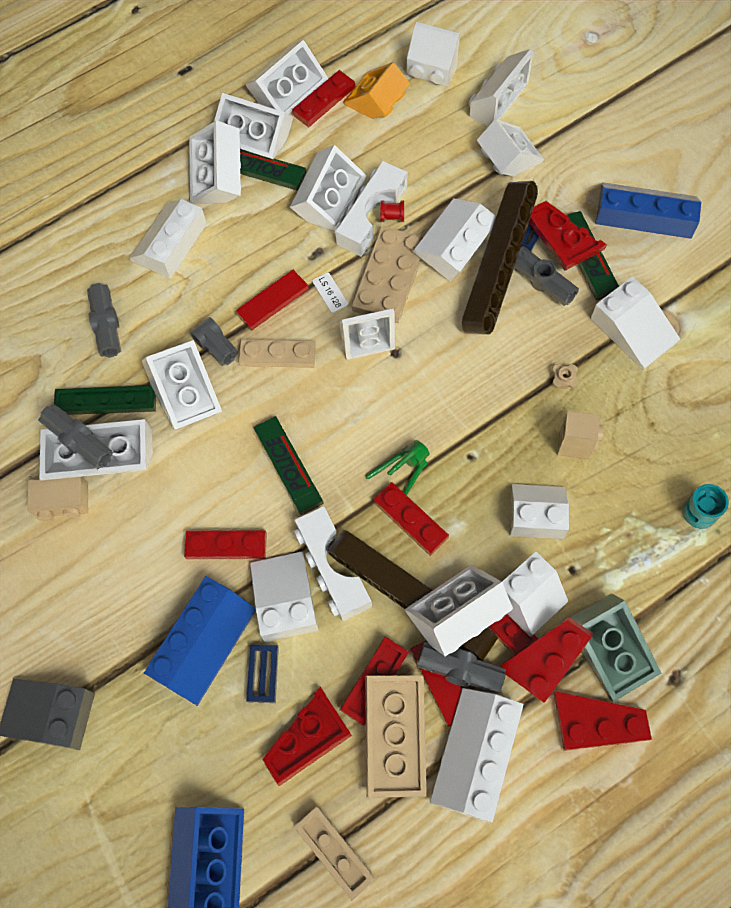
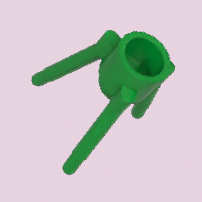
[366,440,430,495]

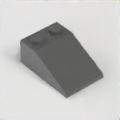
[0,679,95,750]

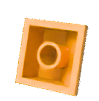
[343,62,410,119]

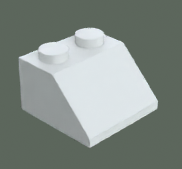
[407,22,460,86]
[477,119,544,177]
[510,484,569,539]
[502,552,568,637]

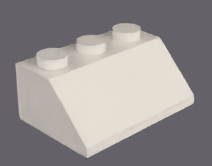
[245,40,328,114]
[469,49,534,127]
[214,93,293,159]
[189,121,241,204]
[290,145,367,231]
[413,198,496,282]
[129,199,207,279]
[405,565,513,656]

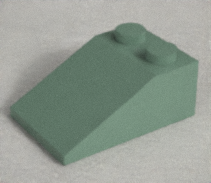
[570,593,662,702]

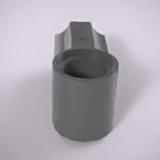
[190,317,238,366]

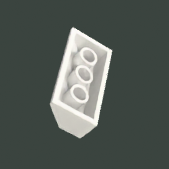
[39,419,153,481]
[429,688,524,823]

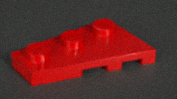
[529,201,607,271]
[499,617,593,703]
[262,687,352,786]
[554,691,652,751]

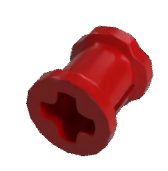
[380,200,404,222]

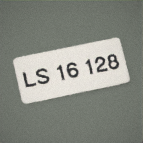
[312,272,348,313]

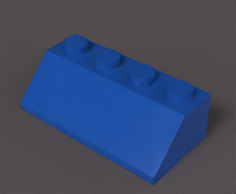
[596,182,702,239]
[144,576,256,706]
[168,807,244,908]

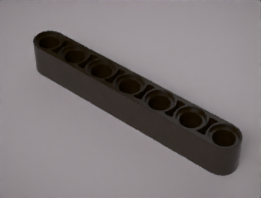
[462,181,538,335]
[327,530,498,661]

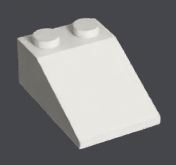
[591,276,680,370]
[339,309,395,360]
[141,340,222,430]
[250,551,319,642]

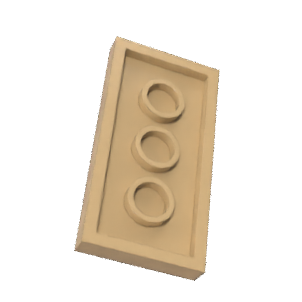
[352,226,423,324]
[365,676,427,798]

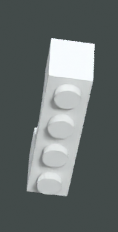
[334,161,408,257]
[293,506,372,621]

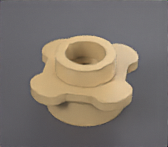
[552,364,578,389]

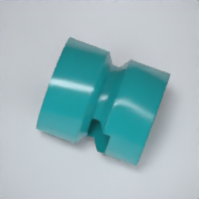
[682,484,729,529]

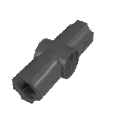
[514,246,579,306]
[87,283,122,358]
[38,404,113,470]
[416,642,506,694]

